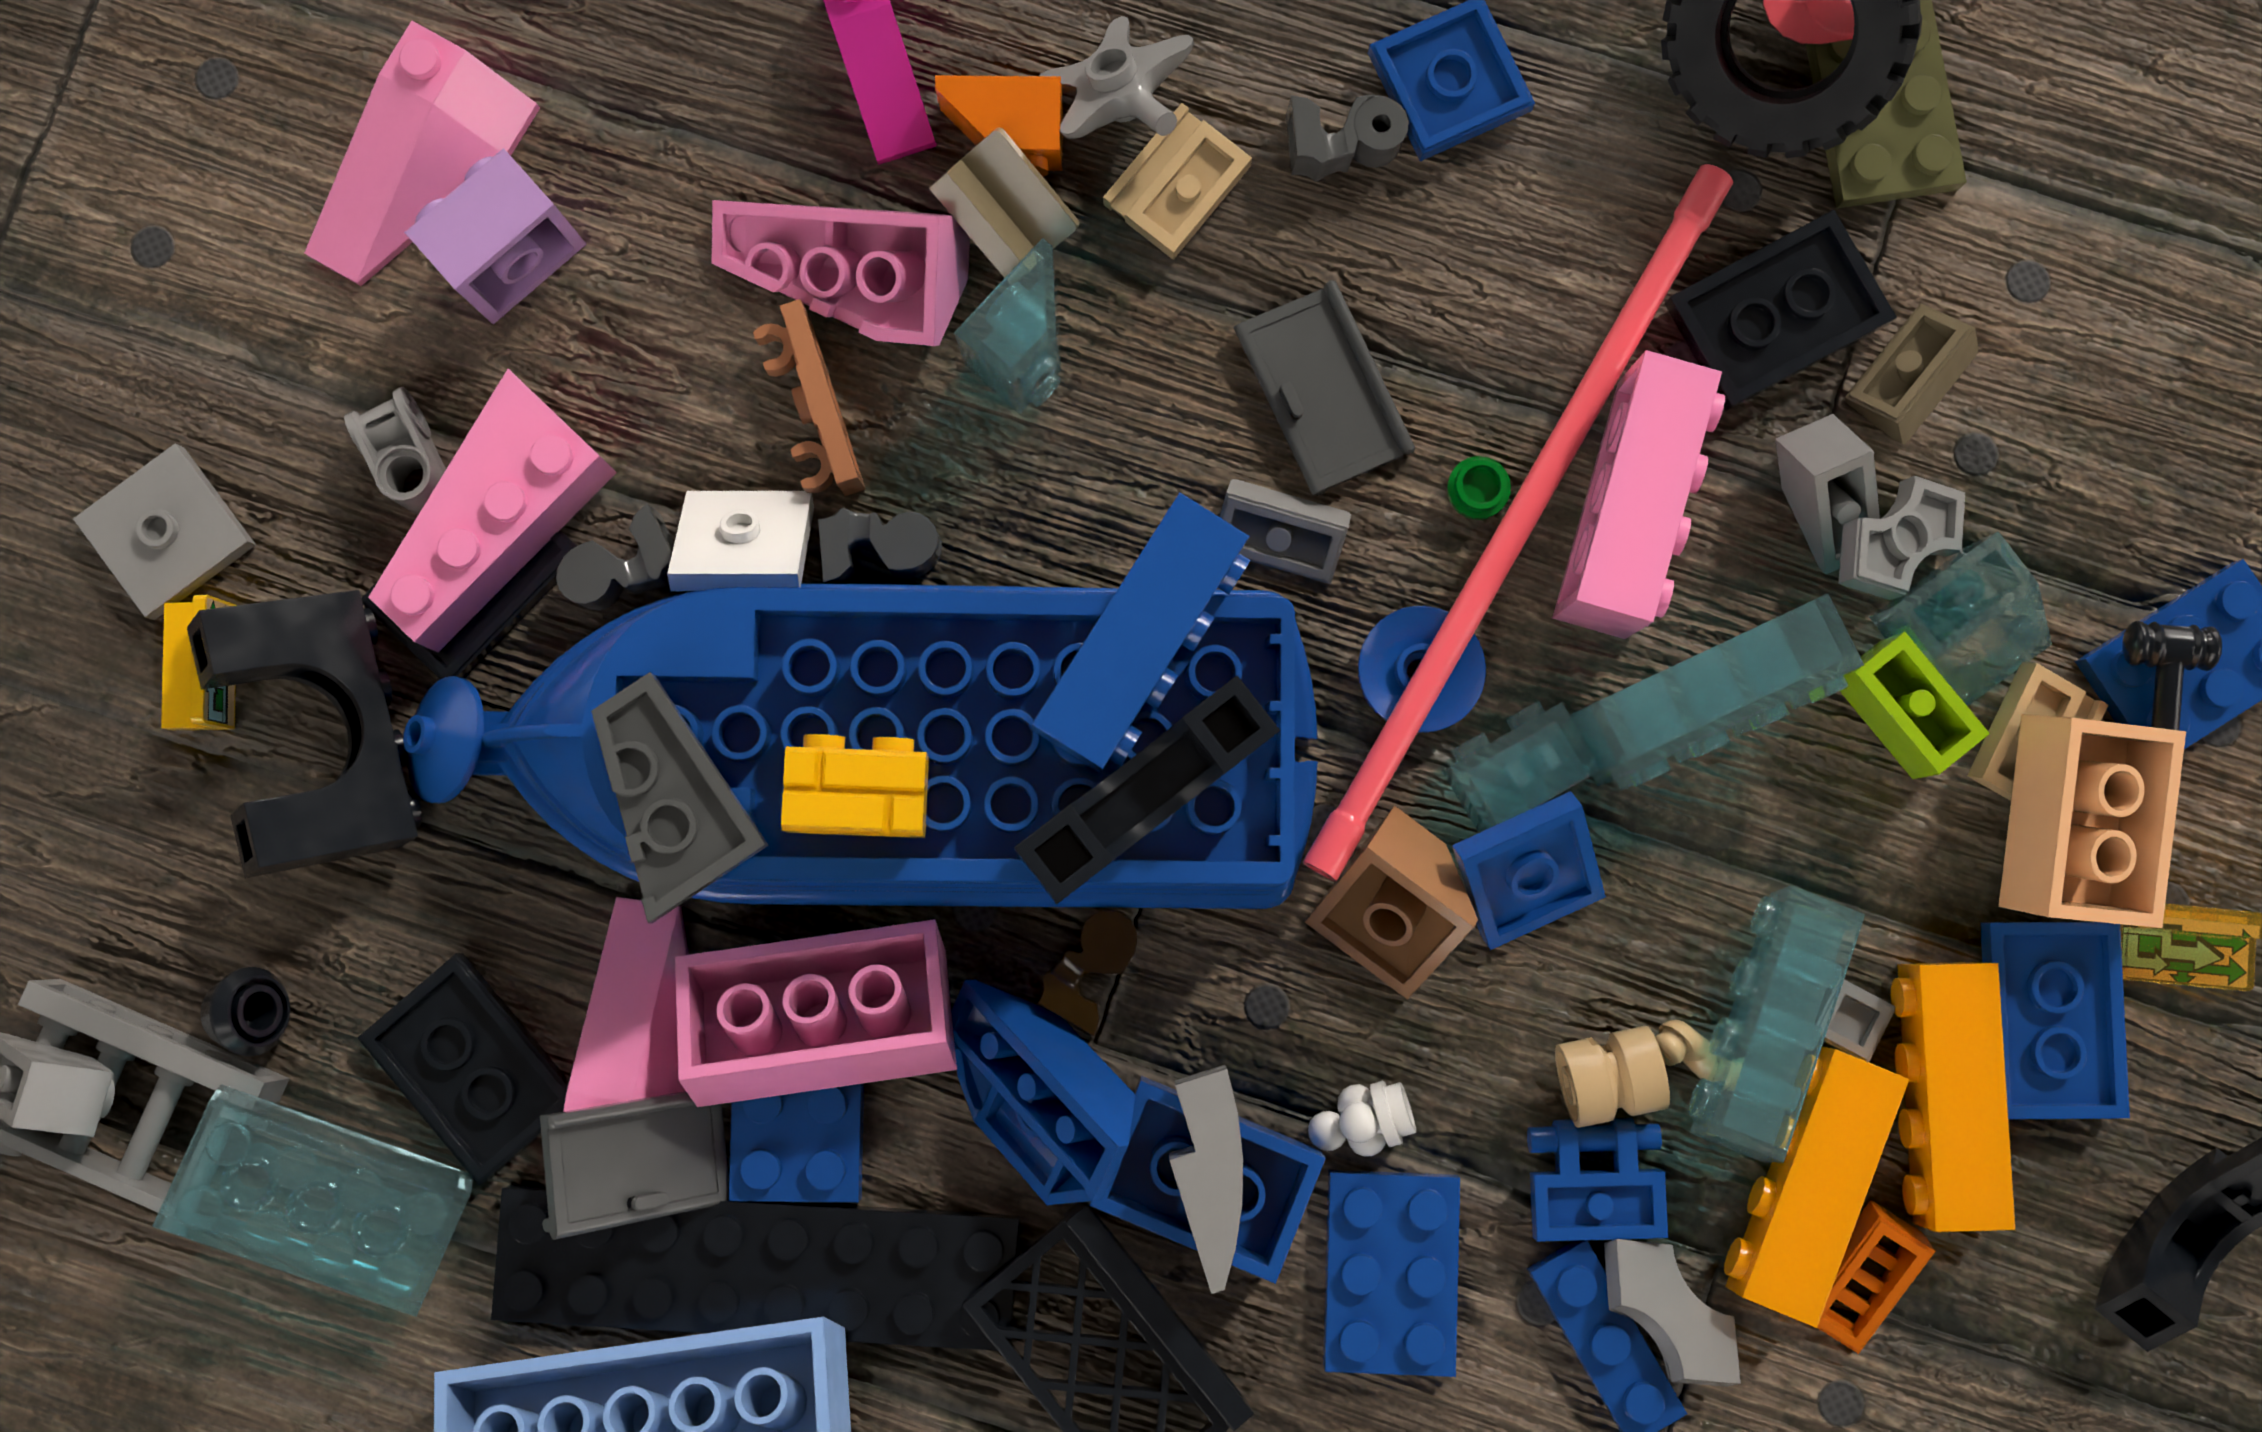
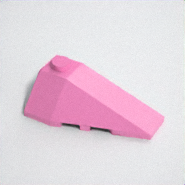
[712,200,970,346]
[563,897,689,1112]

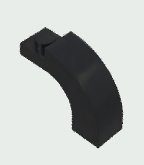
[2095,1137,2262,1352]

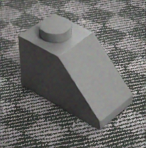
[1775,414,1880,575]
[0,1032,115,1137]

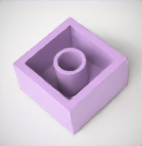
[404,148,586,324]

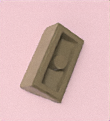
[1845,303,1979,445]

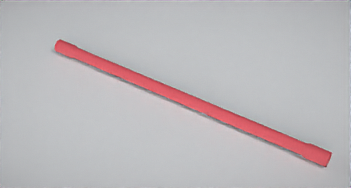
[1303,164,1733,882]

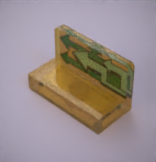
[2121,903,2262,991]

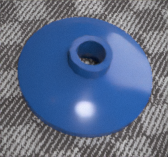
[1358,606,1486,733]
[403,676,484,804]

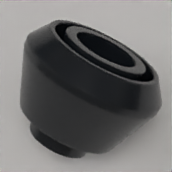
[200,967,290,1056]

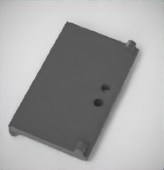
[1233,280,1416,496]
[540,1091,729,1240]

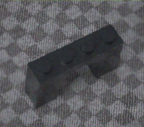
[187,590,422,879]

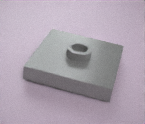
[73,443,256,620]

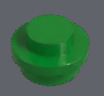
[1447,456,1511,520]

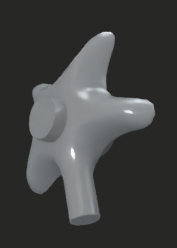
[1039,16,1194,139]

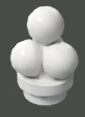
[1308,1081,1416,1157]

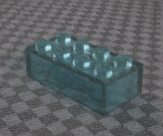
[1564,594,1864,790]
[152,1084,473,1317]

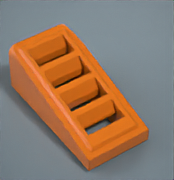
[1817,1200,1936,1354]

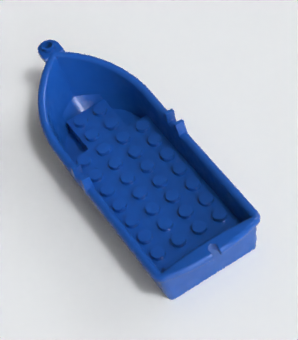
[472,584,1318,909]

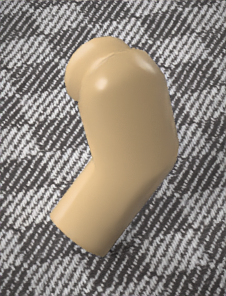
[1655,1020,1737,1092]

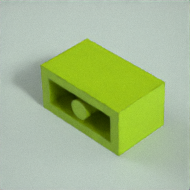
[1831,632,1990,779]

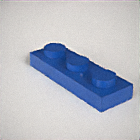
[1526,1240,1687,1432]

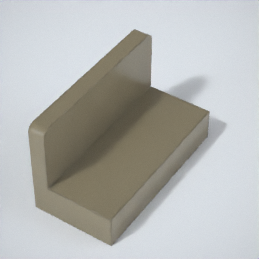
[929,128,1079,287]

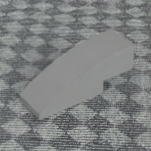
[1169,1065,1243,1294]

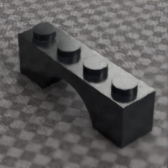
[1014,675,1281,904]

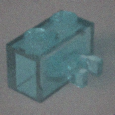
[1442,701,1602,833]

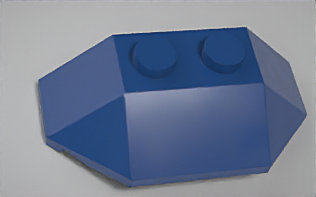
[951,980,1136,1205]

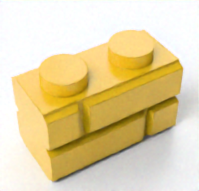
[781,734,929,838]

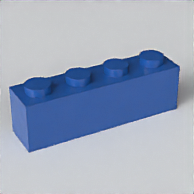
[1032,492,1251,773]

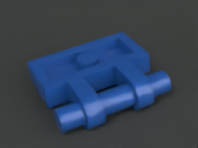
[1527,1118,1668,1242]

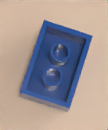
[1090,1075,1326,1284]

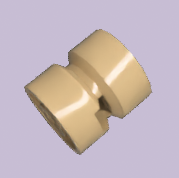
[1555,1026,1670,1128]

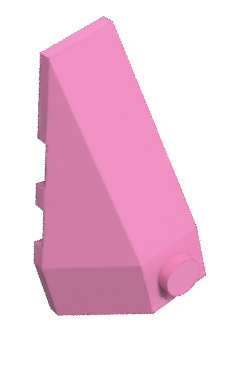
[304,21,540,286]

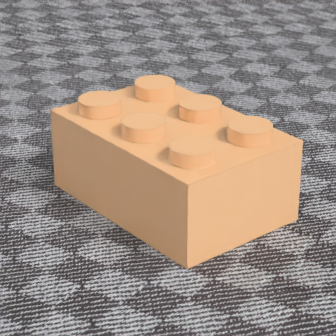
[1998,714,2186,928]

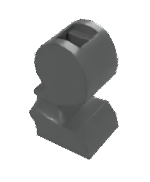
[1285,94,1409,182]
[556,503,674,611]
[818,508,942,584]

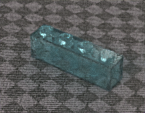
[1689,885,1865,1163]

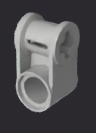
[344,387,446,514]

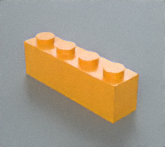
[1891,962,2015,1232]
[1724,1045,1909,1328]

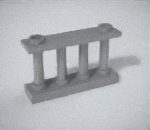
[0,979,290,1233]

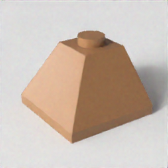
[1305,805,1478,1000]

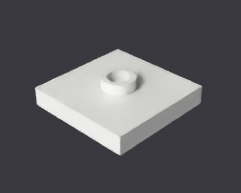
[667,491,814,591]

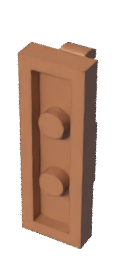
[753,299,866,496]

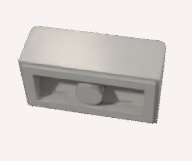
[1220,479,1351,584]

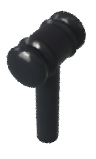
[2122,621,2222,731]

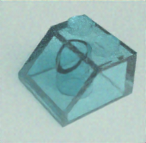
[954,238,1062,414]

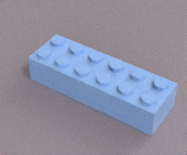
[434,1316,851,1432]

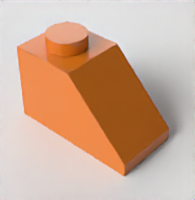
[935,75,1063,177]

